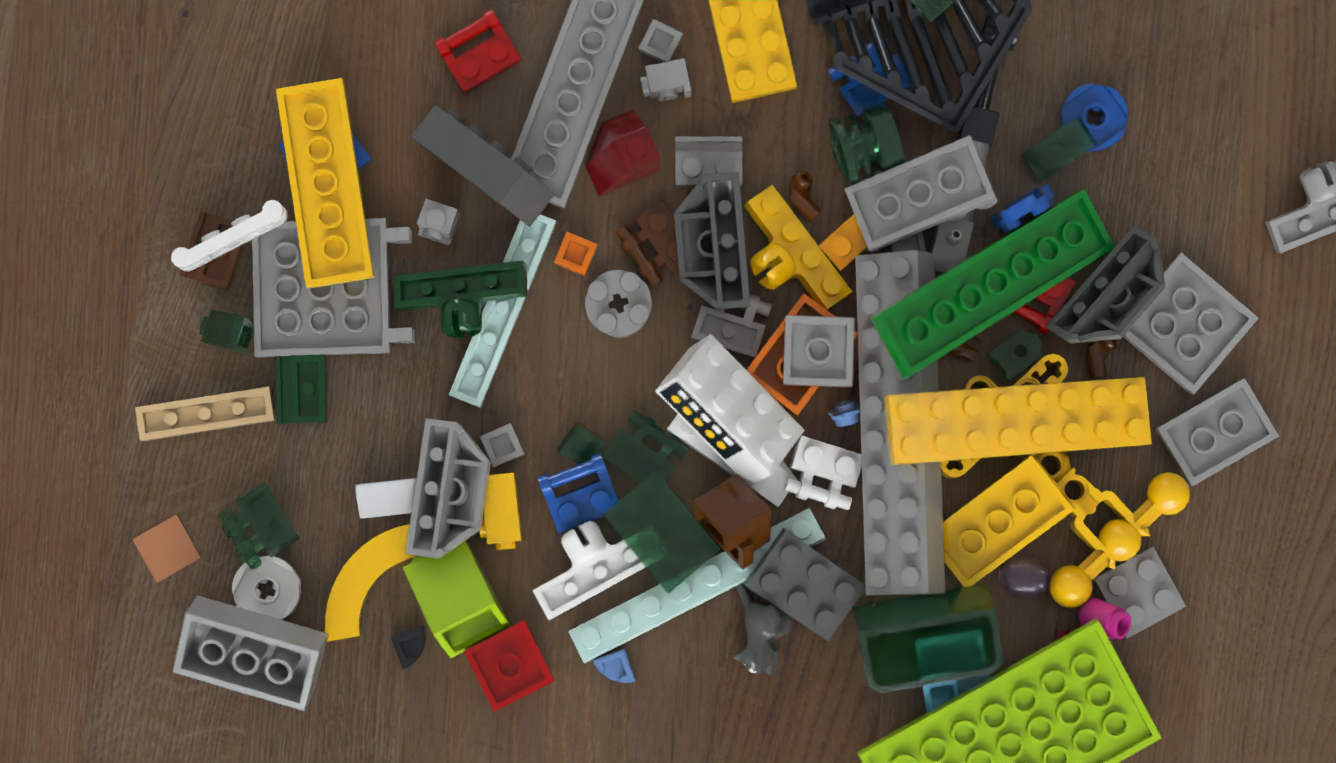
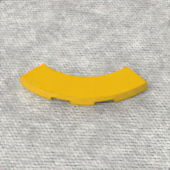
[325,524,417,642]

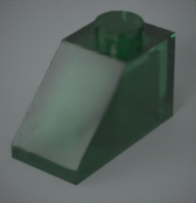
[199,309,254,356]

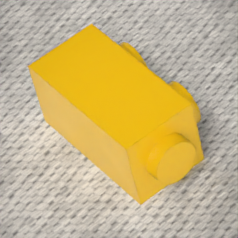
[479,473,523,551]

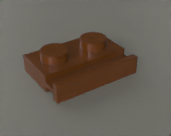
[180,211,244,291]

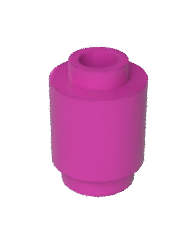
[1078,598,1131,640]

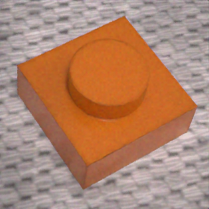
[554,231,598,276]

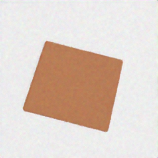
[133,515,201,583]

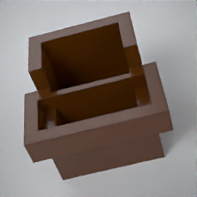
[693,474,771,570]

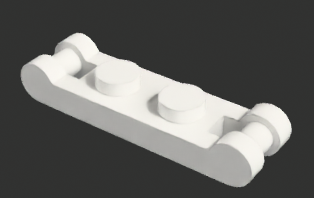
[171,200,288,272]

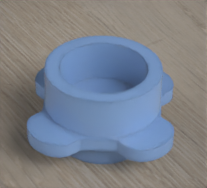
[828,400,860,427]

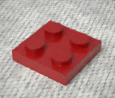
[463,620,555,712]

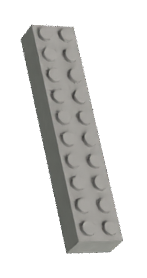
[855,250,945,595]

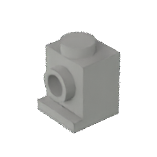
[640,58,691,101]
[417,199,461,246]

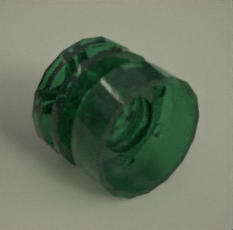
[828,102,905,187]

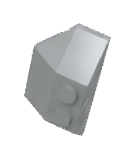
[405,418,491,559]

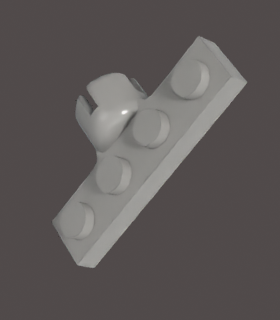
[1265,161,1336,253]

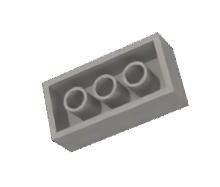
[173,596,329,711]

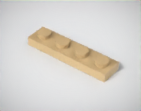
[135,386,276,442]

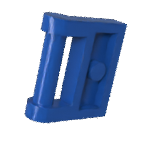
[537,453,622,533]

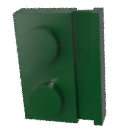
[275,354,328,424]

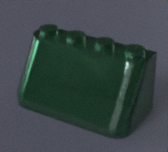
[852,583,1003,692]

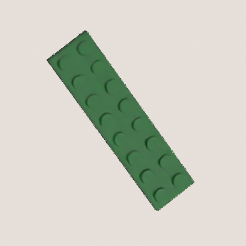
[871,189,1115,378]

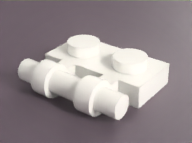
[784,435,862,510]

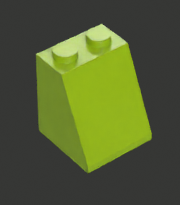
[402,540,511,658]

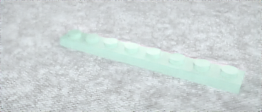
[568,508,826,663]

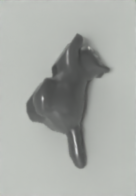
[733,583,791,676]

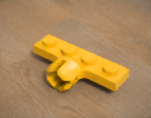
[744,185,853,310]

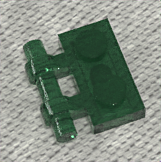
[602,410,690,495]
[218,482,300,570]

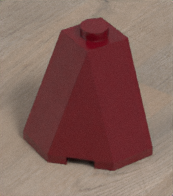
[585,109,660,197]

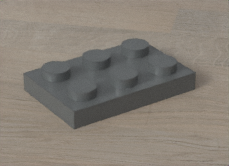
[744,528,866,641]

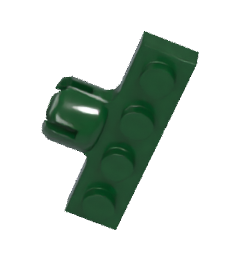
[394,260,528,338]

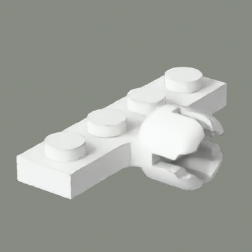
[532,521,668,620]

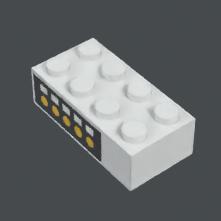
[655,334,805,487]

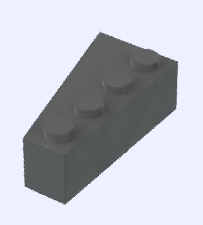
[411,105,554,227]

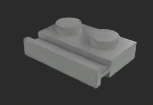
[675,137,742,187]

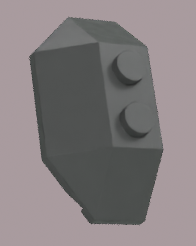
[674,172,750,310]
[1046,226,1166,343]

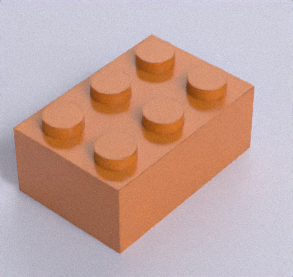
[747,293,858,418]

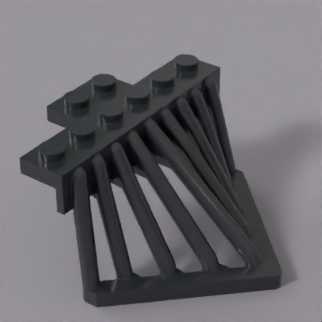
[805,0,1032,132]

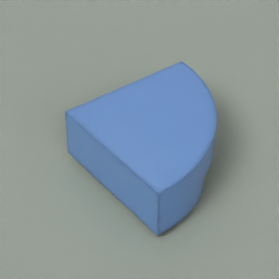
[593,649,636,683]

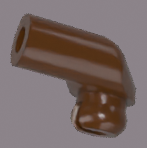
[789,171,822,222]
[1086,339,1120,379]

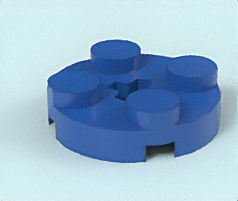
[1059,84,1128,152]
[989,183,1055,233]

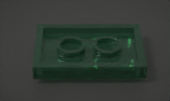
[602,471,720,593]

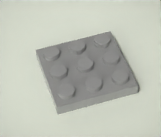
[1123,253,1259,395]

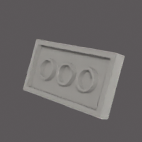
[845,135,997,252]

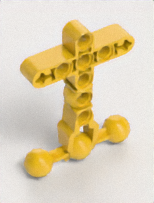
[941,354,1190,608]

